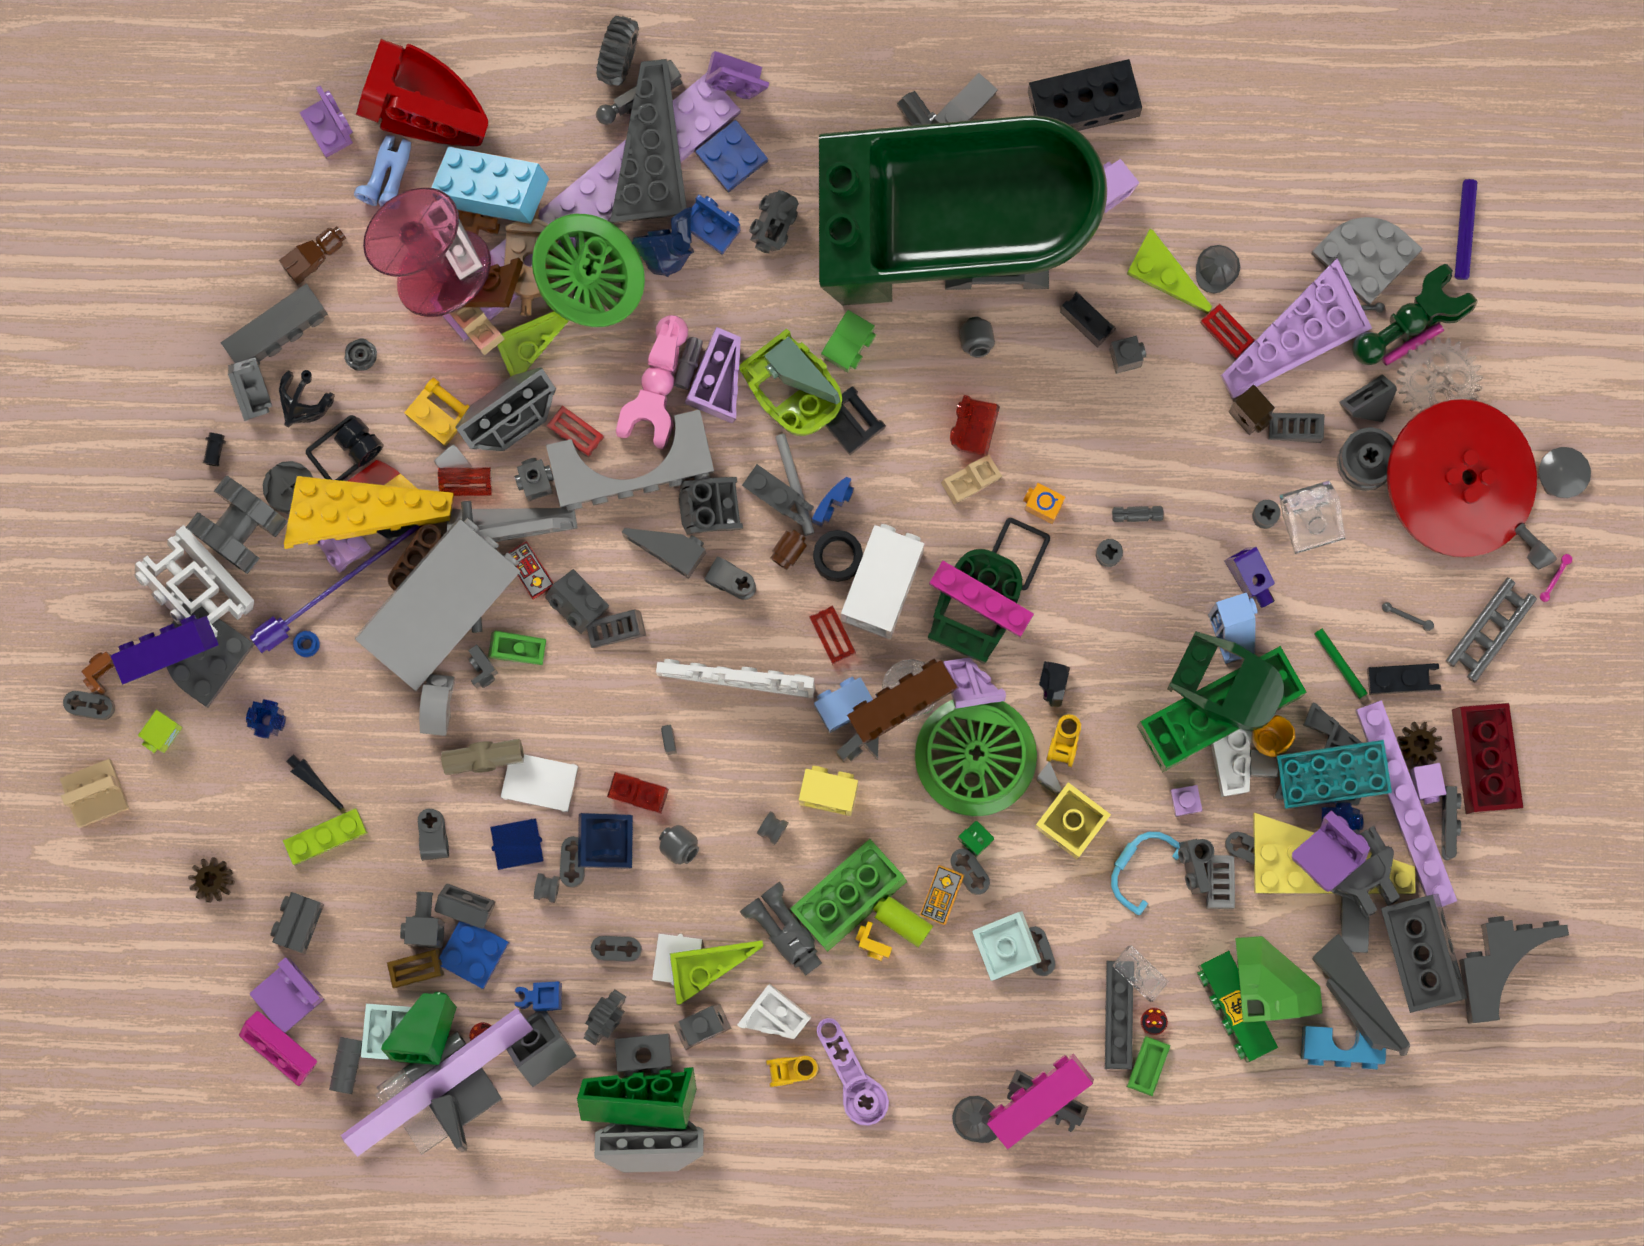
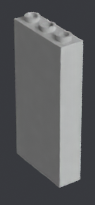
[355,518,520,691]

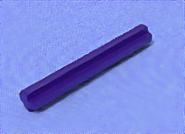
[1454,179,1478,280]

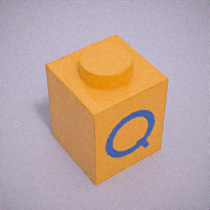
[1023,483,1066,525]

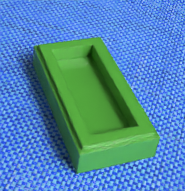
[1127,1036,1171,1096]

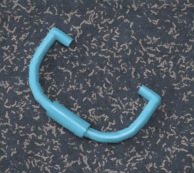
[1111,832,1180,915]

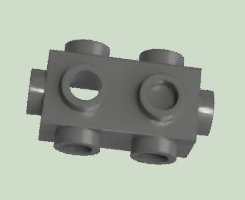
[749,190,799,253]

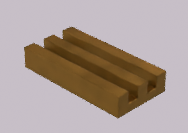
[387,949,444,989]

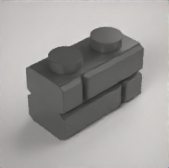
[270,892,324,954]

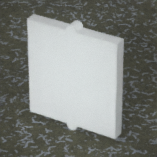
[652,934,702,986]

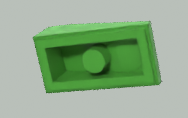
[488,631,546,665]

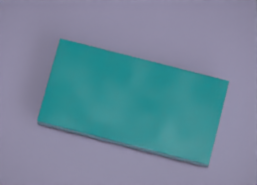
[1277,740,1392,809]

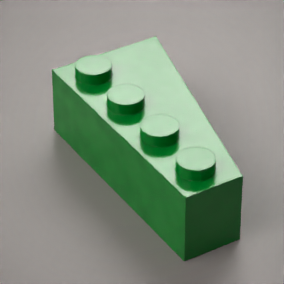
[577,1067,697,1129]

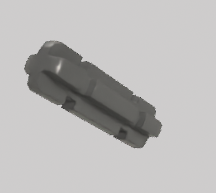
[1112,506,1164,522]

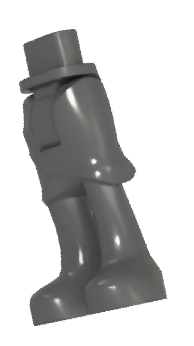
[740,882,822,976]

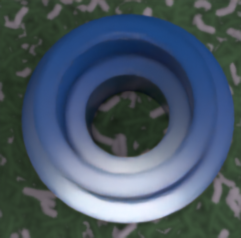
[293,631,320,657]

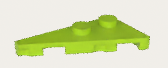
[1127,229,1212,314]
[497,311,570,377]
[670,940,763,1005]

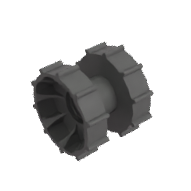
[185,476,288,574]

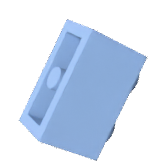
[814,677,873,733]

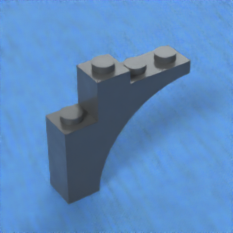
[1459,916,1569,1024]

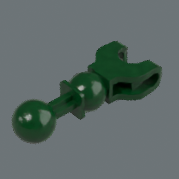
[1352,264,1478,365]

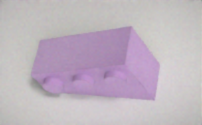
[1103,159,1139,213]
[684,327,741,423]

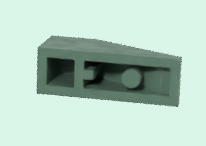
[764,336,840,404]

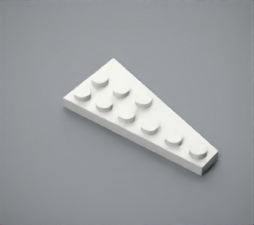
[656,659,815,699]

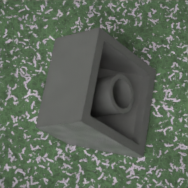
[506,1011,577,1087]

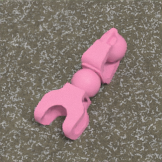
[616,315,688,450]

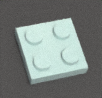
[972,911,1042,981]

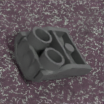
[679,477,743,535]

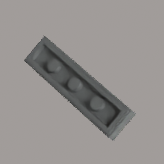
[1104,961,1134,1070]

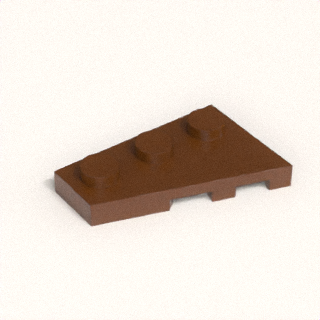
[438,257,524,308]

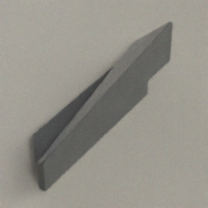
[1312,934,1410,1056]

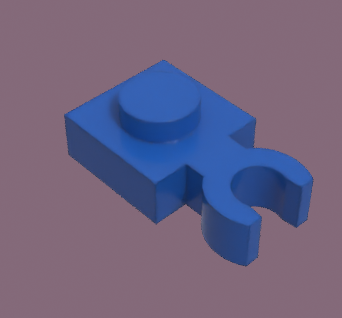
[515,981,562,1011]

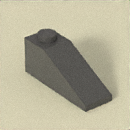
[622,528,706,579]

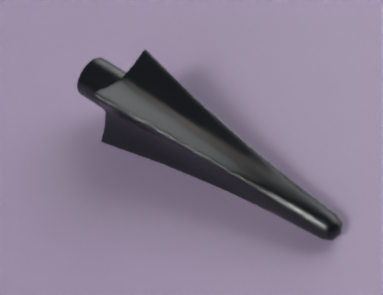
[286,754,343,810]

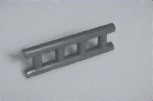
[1446,577,1537,683]

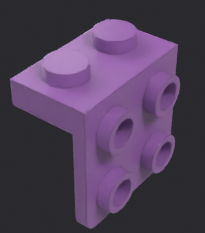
[1291,811,1370,892]

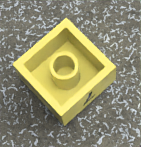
[799,766,858,816]
[1034,782,1111,859]

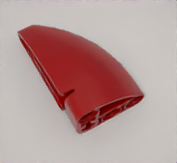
[356,39,488,147]

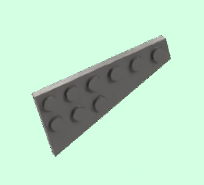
[610,59,687,223]

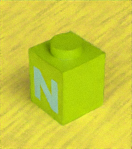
[138,709,183,753]

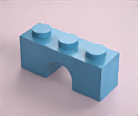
[1301,1026,1386,1070]

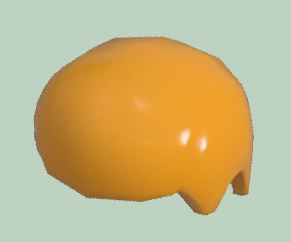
[1252,715,1295,757]

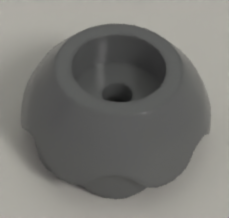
[344,338,377,371]

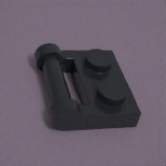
[825,386,886,455]

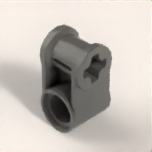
[704,557,756,600]
[417,808,449,861]

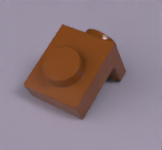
[81,652,114,695]

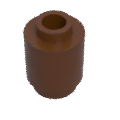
[770,529,807,570]

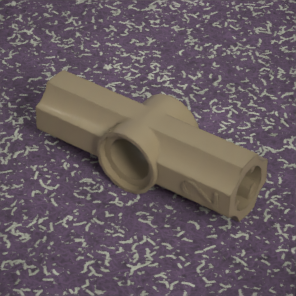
[441,739,524,775]

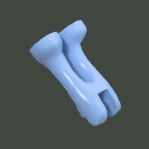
[354,135,411,211]

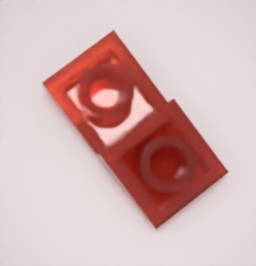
[607,772,669,814]

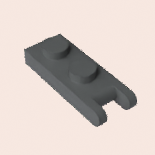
[1441,786,1462,861]

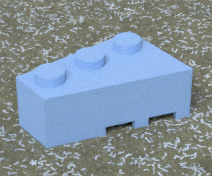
[1208,592,1257,664]

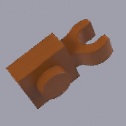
[455,209,500,237]

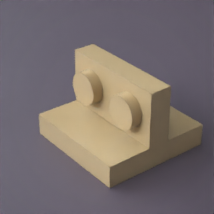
[59,759,130,828]

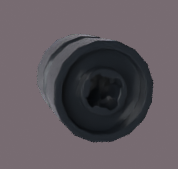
[334,417,384,467]

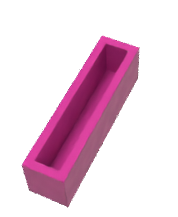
[987,1053,1094,1150]

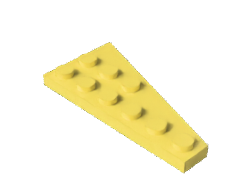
[1253,813,1416,894]

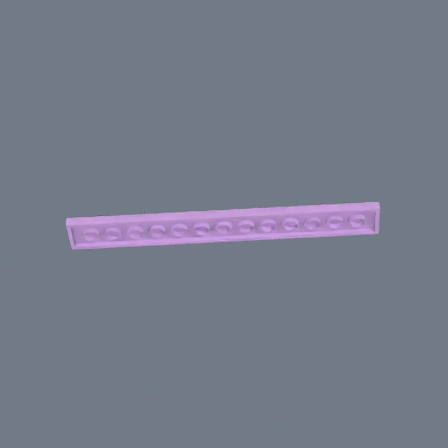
[430,73,741,342]

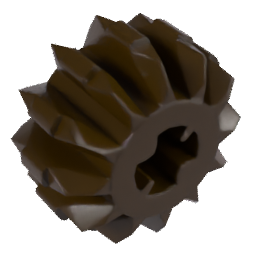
[1397,722,1442,766]
[188,857,235,903]

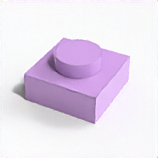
[1170,785,1202,817]

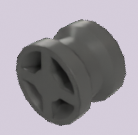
[1252,499,1281,529]
[1096,539,1123,567]
[757,811,789,845]
[534,873,560,903]

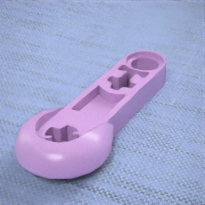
[817,1018,889,1126]

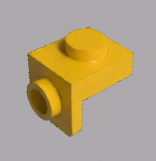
[855,921,892,962]

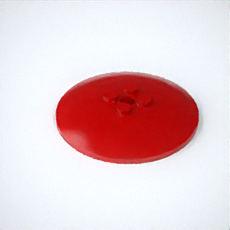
[1387,399,1537,557]

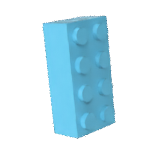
[430,147,549,224]

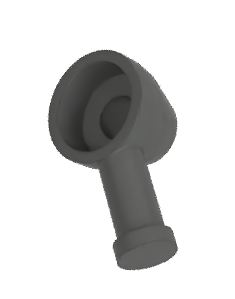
[1515,523,1557,570]

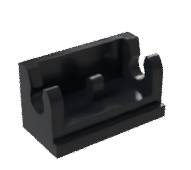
[1060,292,1116,348]

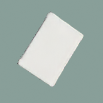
[501,754,578,812]

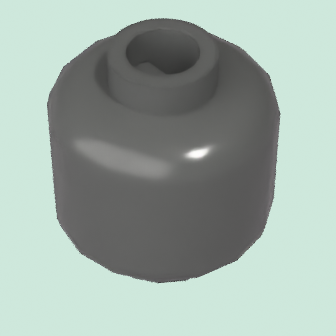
[959,317,995,358]
[659,825,699,865]

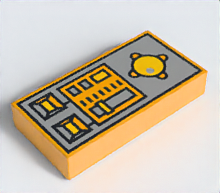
[920,865,964,925]

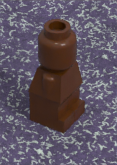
[279,226,346,285]

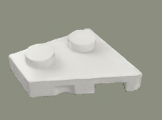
[737,984,811,1039]

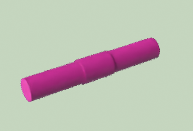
[1382,322,1444,366]

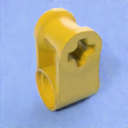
[1046,714,1081,768]
[766,1056,819,1087]

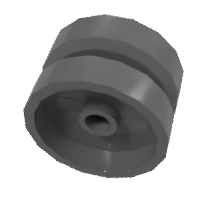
[1337,427,1395,491]

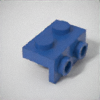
[691,194,741,255]

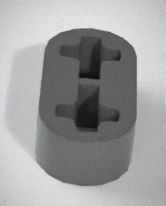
[63,691,115,720]
[1225,832,1254,865]
[560,836,585,888]
[950,849,990,895]
[1029,926,1056,977]
[591,936,642,962]

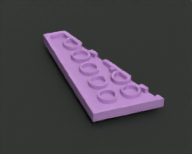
[1220,259,1372,399]

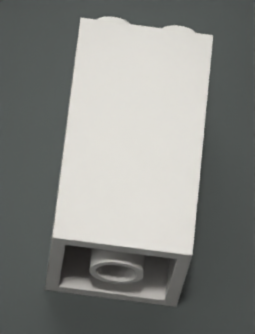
[841,524,924,640]

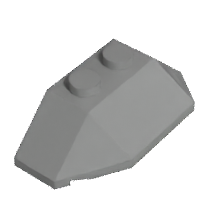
[594,1120,704,1173]

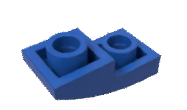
[812,477,854,527]

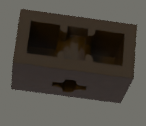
[1229,384,1275,435]

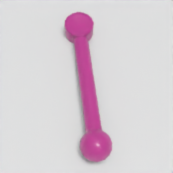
[1540,554,1572,602]

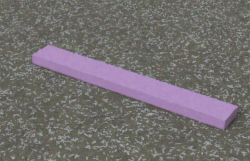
[341,1008,533,1157]

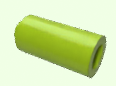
[873,896,933,948]

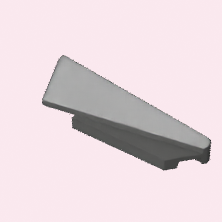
[447,508,578,542]

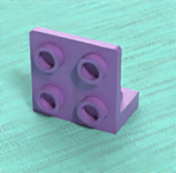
[705,51,769,99]
[299,86,353,158]
[250,957,325,1033]

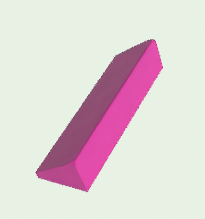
[239,1011,317,1086]

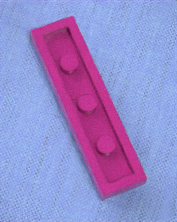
[929,561,1034,638]

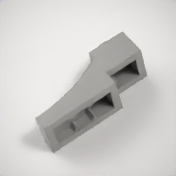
[931,73,998,124]

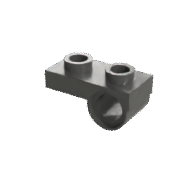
[1178,839,1214,894]

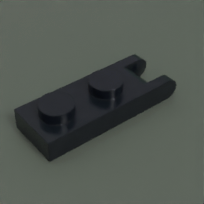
[1367,663,1441,695]

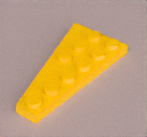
[284,476,454,549]

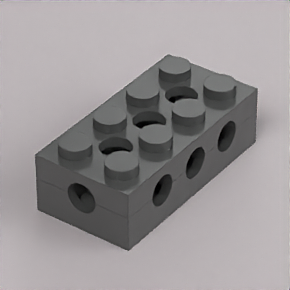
[1381,894,1467,1013]

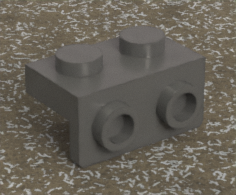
[545,569,609,634]

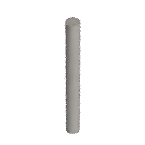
[775,434,815,536]

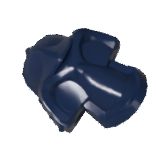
[632,207,694,277]

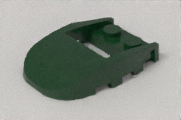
[928,549,1023,664]
[1167,631,1284,730]

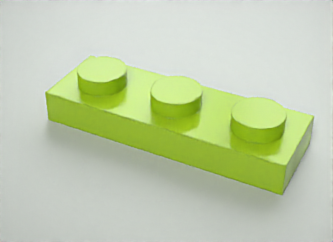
[283,808,367,866]

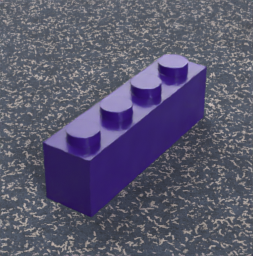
[110,615,219,685]

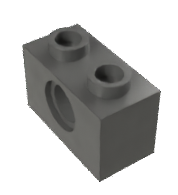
[615,1034,673,1077]

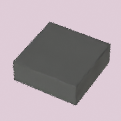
[661,725,677,755]

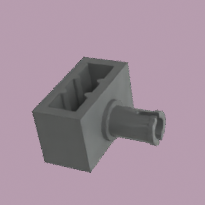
[400,892,445,948]

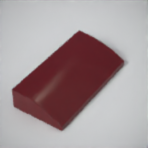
[1452,703,1523,815]

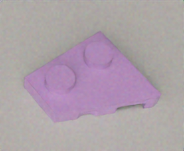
[944,658,1006,708]

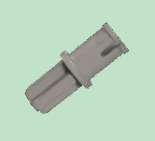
[674,337,703,390]

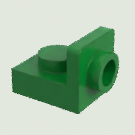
[958,821,994,858]

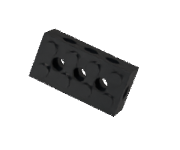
[1028,59,1142,131]

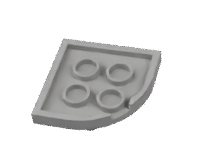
[1311,217,1423,305]

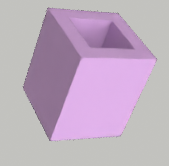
[1409,763,1446,805]

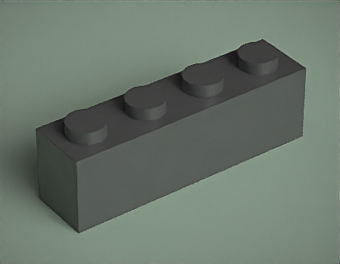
[220,283,328,365]

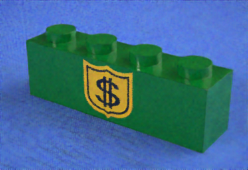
[1197,951,1278,1063]

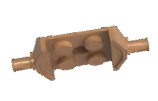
[504,203,558,316]

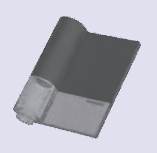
[375,1031,502,1154]

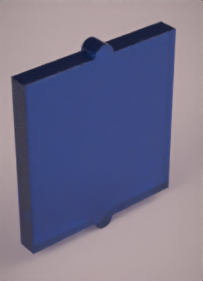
[490,818,544,870]

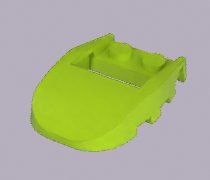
[739,329,842,436]

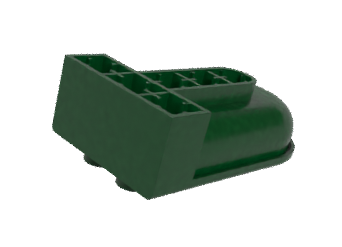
[819,115,1107,306]

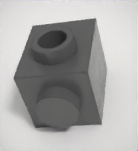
[1109,336,1146,374]

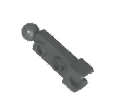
[596,60,683,125]

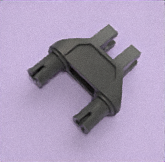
[1330,826,1400,919]

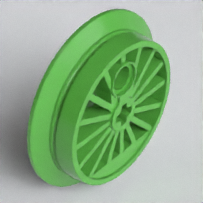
[532,214,645,327]
[915,700,1037,816]

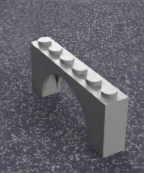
[546,410,715,511]

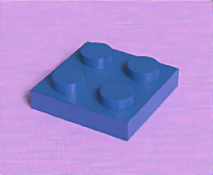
[696,120,768,192]
[439,921,509,989]

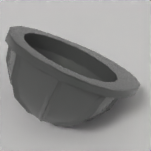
[1196,245,1240,294]
[952,1096,997,1143]

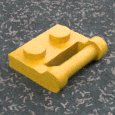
[404,377,470,447]

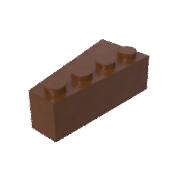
[847,658,959,743]

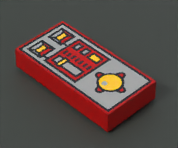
[508,541,554,600]

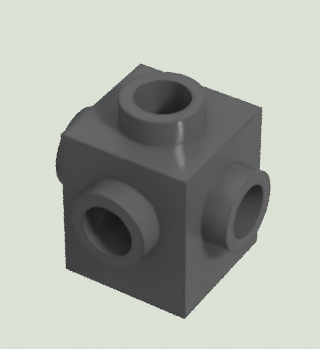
[514,458,554,501]

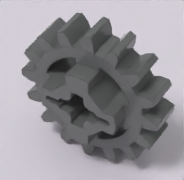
[584,989,626,1046]

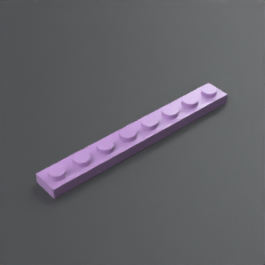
[1355,700,1457,907]

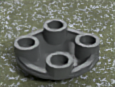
[1539,447,1591,498]

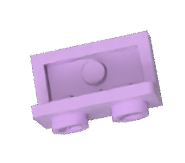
[316,536,371,573]

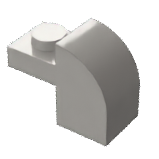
[419,674,455,736]

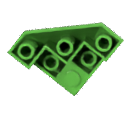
[1235,936,1322,1022]

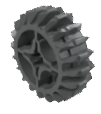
[596,16,639,86]

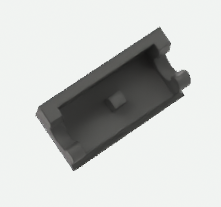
[228,357,272,421]

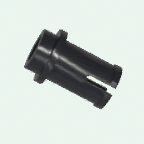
[203,432,226,467]

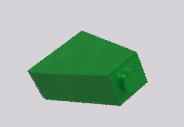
[381,992,457,1065]

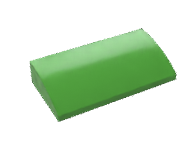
[790,839,907,952]

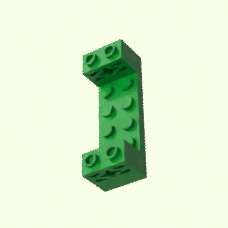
[1137,646,1307,773]

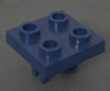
[578,813,633,869]

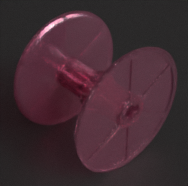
[363,187,491,317]

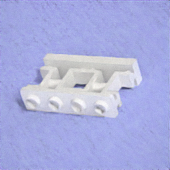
[134,525,254,637]

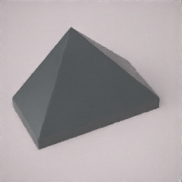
[1339,374,1397,422]

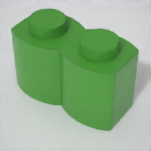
[821,310,876,373]

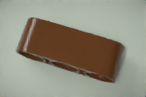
[388,524,443,591]

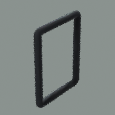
[305,415,370,481]
[992,518,1050,591]

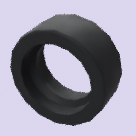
[813,530,863,582]

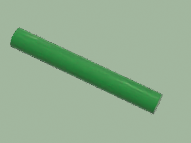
[1314,628,1368,699]

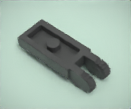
[742,464,814,525]

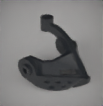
[279,370,335,428]

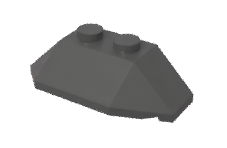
[455,367,556,451]

